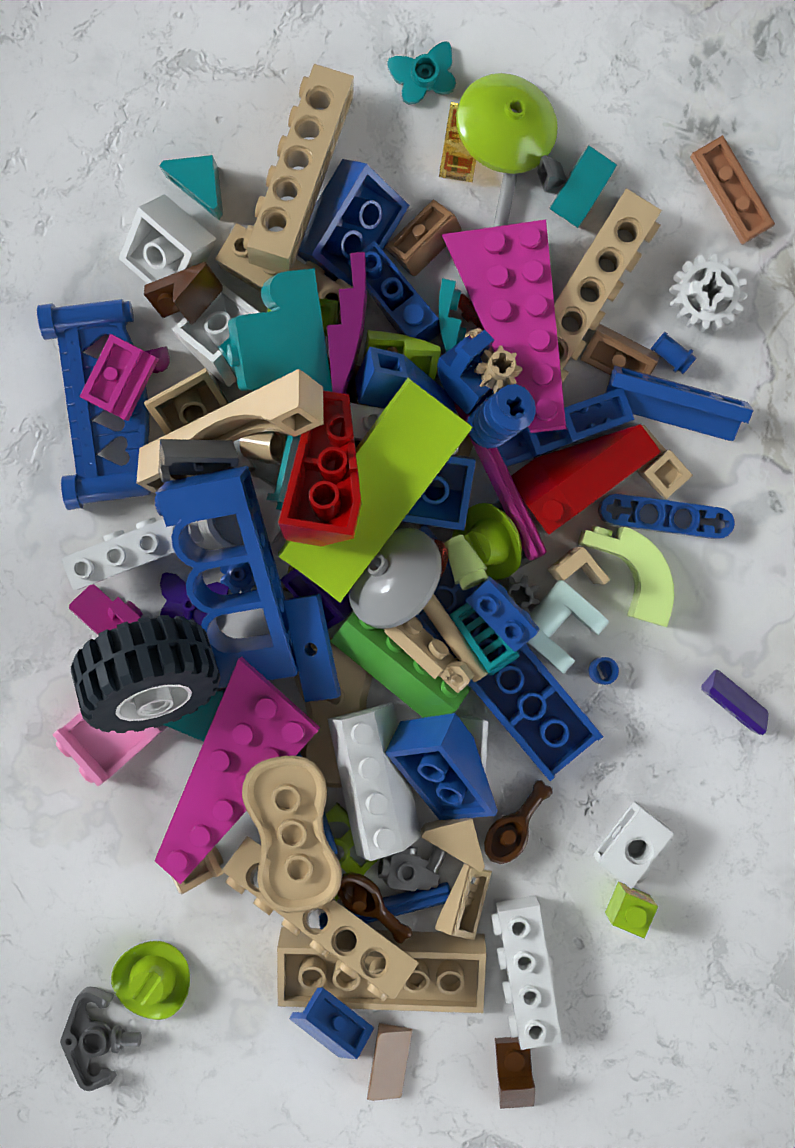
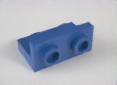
[466,576,540,652]

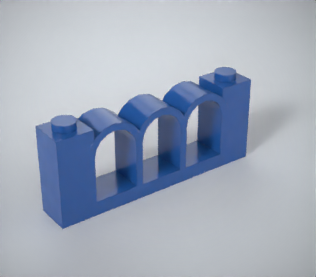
[155,466,298,688]

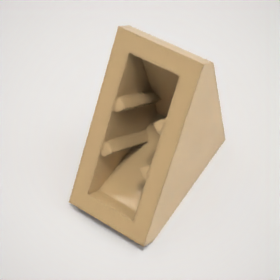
[421,818,485,873]

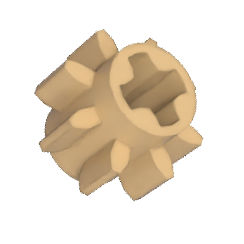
[474,345,522,394]

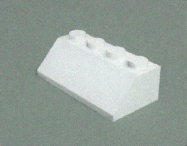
[328,703,421,861]

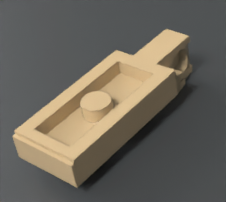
[384,617,475,693]

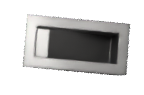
[537,155,567,192]

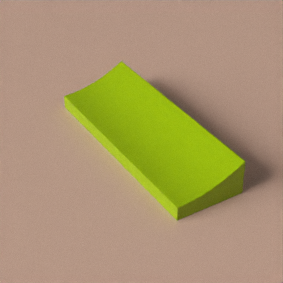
[278,378,473,602]

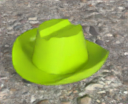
[452,503,522,580]
[111,941,190,1020]

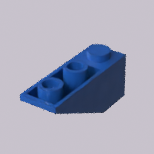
[347,241,441,342]
[354,347,457,415]

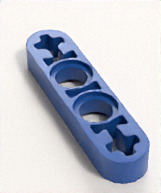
[598,494,735,539]

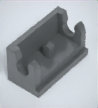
[158,439,239,482]

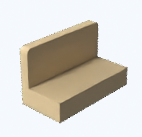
[547,547,610,585]

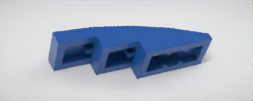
[497,388,635,467]

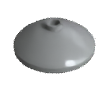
[349,528,441,629]

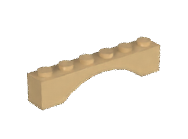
[136,369,323,494]

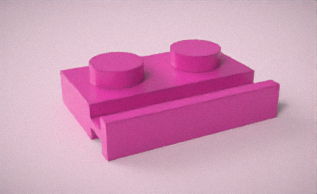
[80,334,159,421]

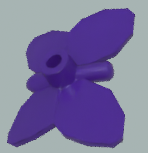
[160,572,229,626]

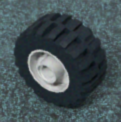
[71,615,220,733]

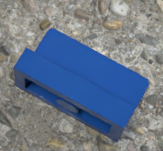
[289,987,374,1059]

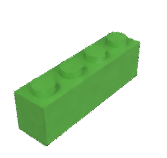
[330,612,471,718]

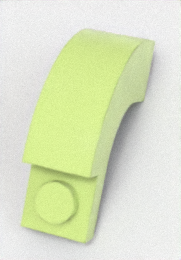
[578,526,674,627]

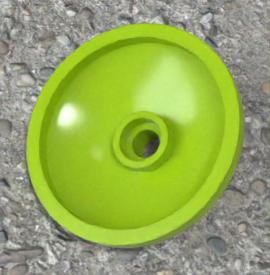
[456,73,558,174]

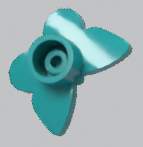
[387,41,456,105]

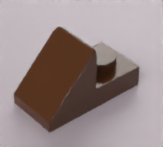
[144,261,223,324]
[495,1037,535,1109]

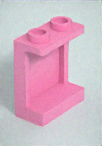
[53,712,167,786]

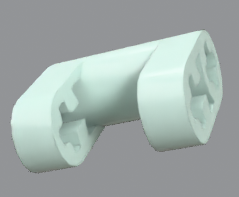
[527,580,609,674]

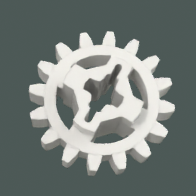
[669,253,748,332]

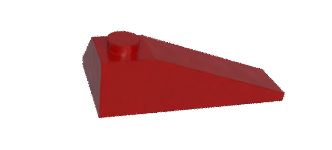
[278,391,362,547]
[511,424,661,535]

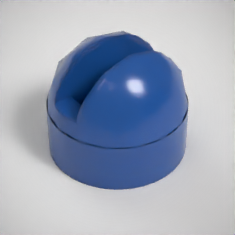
[588,657,619,685]

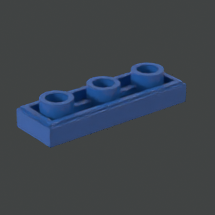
[284,593,341,702]

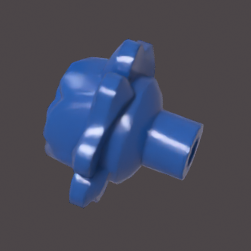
[220,562,256,594]

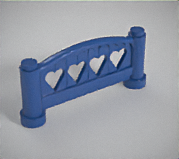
[37,299,151,510]

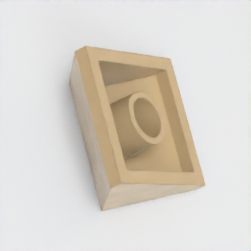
[144,368,229,435]

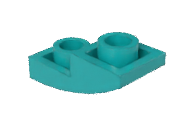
[549,145,617,228]
[439,278,467,352]

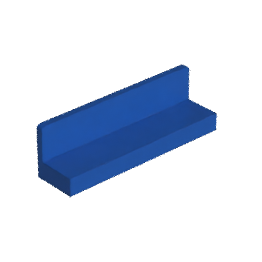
[605,365,754,441]

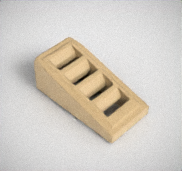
[435,864,492,940]

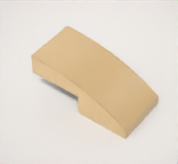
[636,425,693,499]

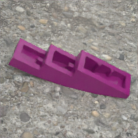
[327,252,367,394]

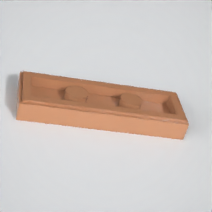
[690,135,775,245]

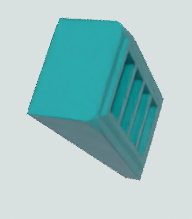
[449,603,520,675]

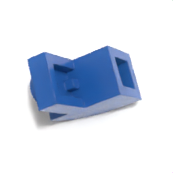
[437,330,494,415]

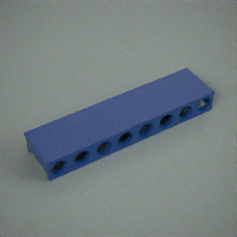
[415,525,604,781]

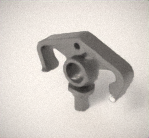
[60,986,142,1091]

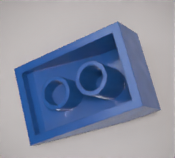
[385,713,498,820]

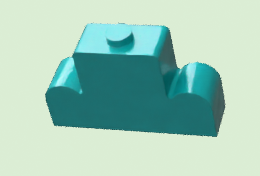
[227,268,333,392]

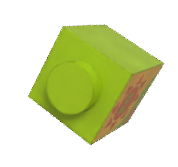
[605,881,658,939]

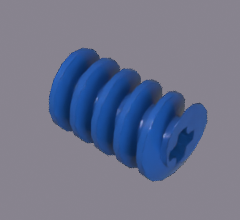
[467,384,536,449]

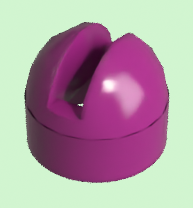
[145,346,170,373]

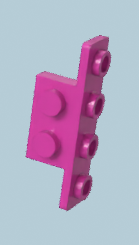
[69,584,143,635]

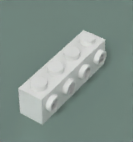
[491,896,562,1050]

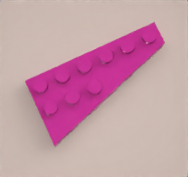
[442,219,566,433]
[154,657,321,884]

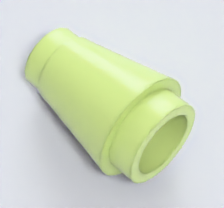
[444,535,488,590]

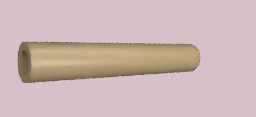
[423,594,488,682]

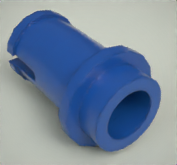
[651,332,697,374]

